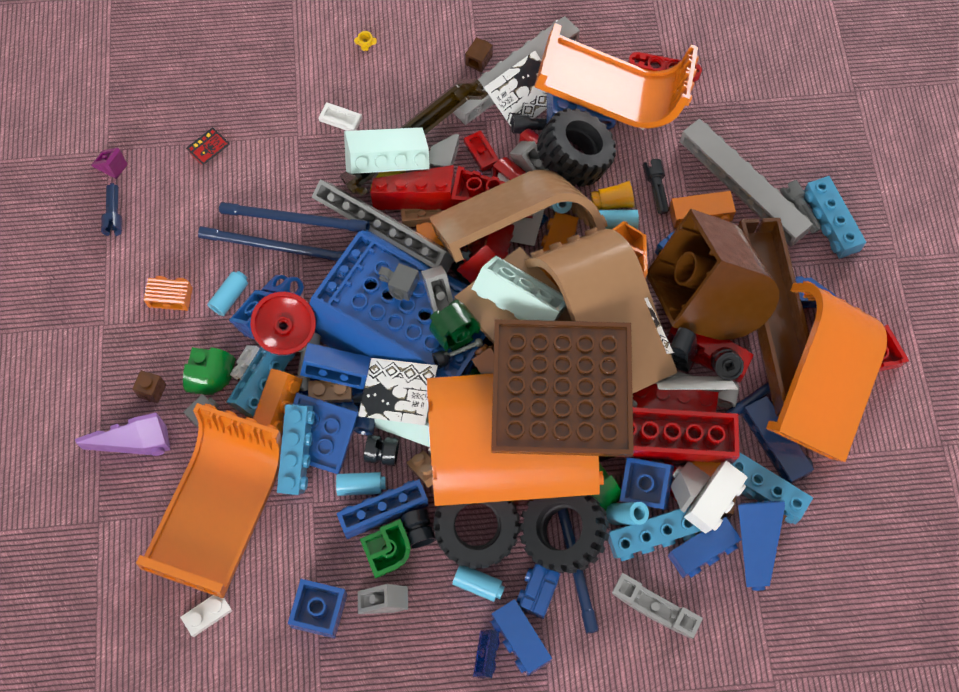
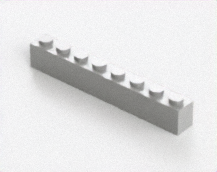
[453,16,580,125]
[680,118,813,247]
[312,179,454,273]

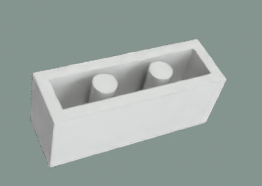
[684,461,748,533]

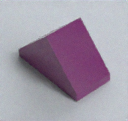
[91,147,128,179]

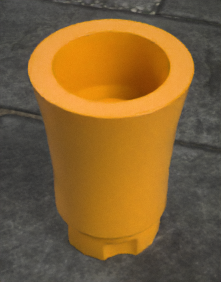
[590,181,634,210]

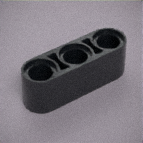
[670,327,698,372]

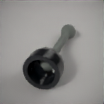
[432,338,483,369]

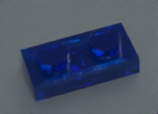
[473,629,500,679]

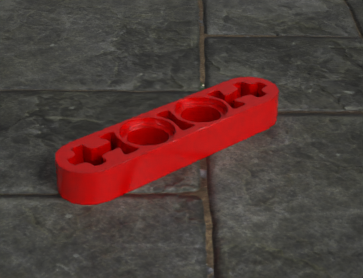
[628,52,702,82]

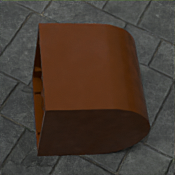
[647,209,779,340]

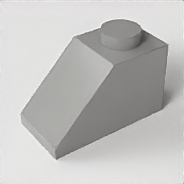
[429,134,459,169]
[509,141,548,172]
[421,265,453,313]
[671,461,710,513]
[358,584,408,614]

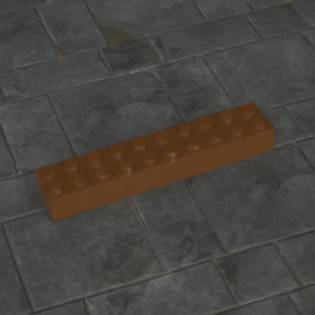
[738,218,809,416]

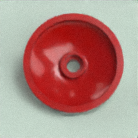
[250,292,316,355]

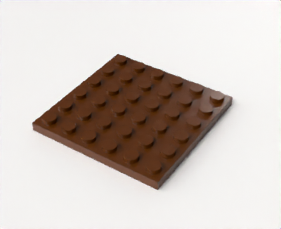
[491,319,633,457]

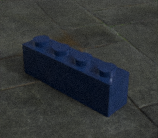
[741,396,814,484]

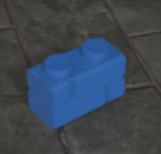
[516,564,560,619]

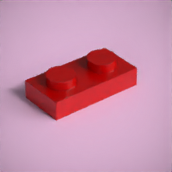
[464,130,499,172]

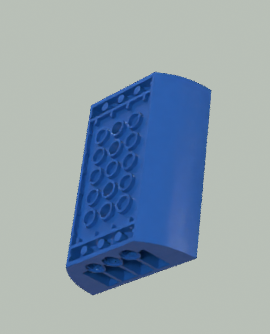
[309,230,493,378]

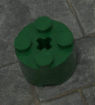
[429,299,481,352]

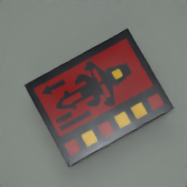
[186,127,230,165]

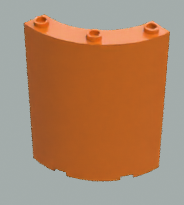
[427,374,604,506]

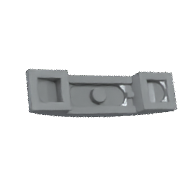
[612,573,703,639]

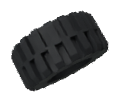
[537,109,616,187]
[519,495,610,574]
[434,501,520,569]

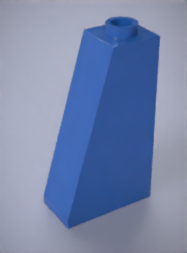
[738,500,785,591]

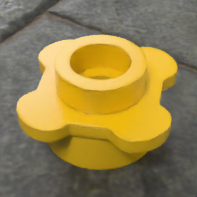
[354,31,377,51]

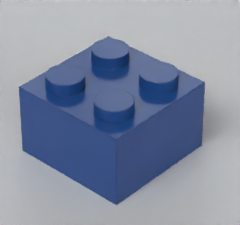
[620,457,674,510]
[288,579,348,639]

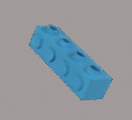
[804,176,866,259]
[226,347,295,417]
[277,404,315,495]
[731,452,813,525]
[606,505,701,561]

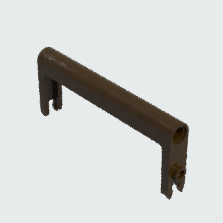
[339,79,488,196]

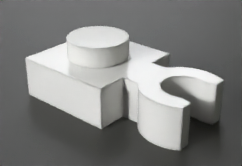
[230,345,260,380]

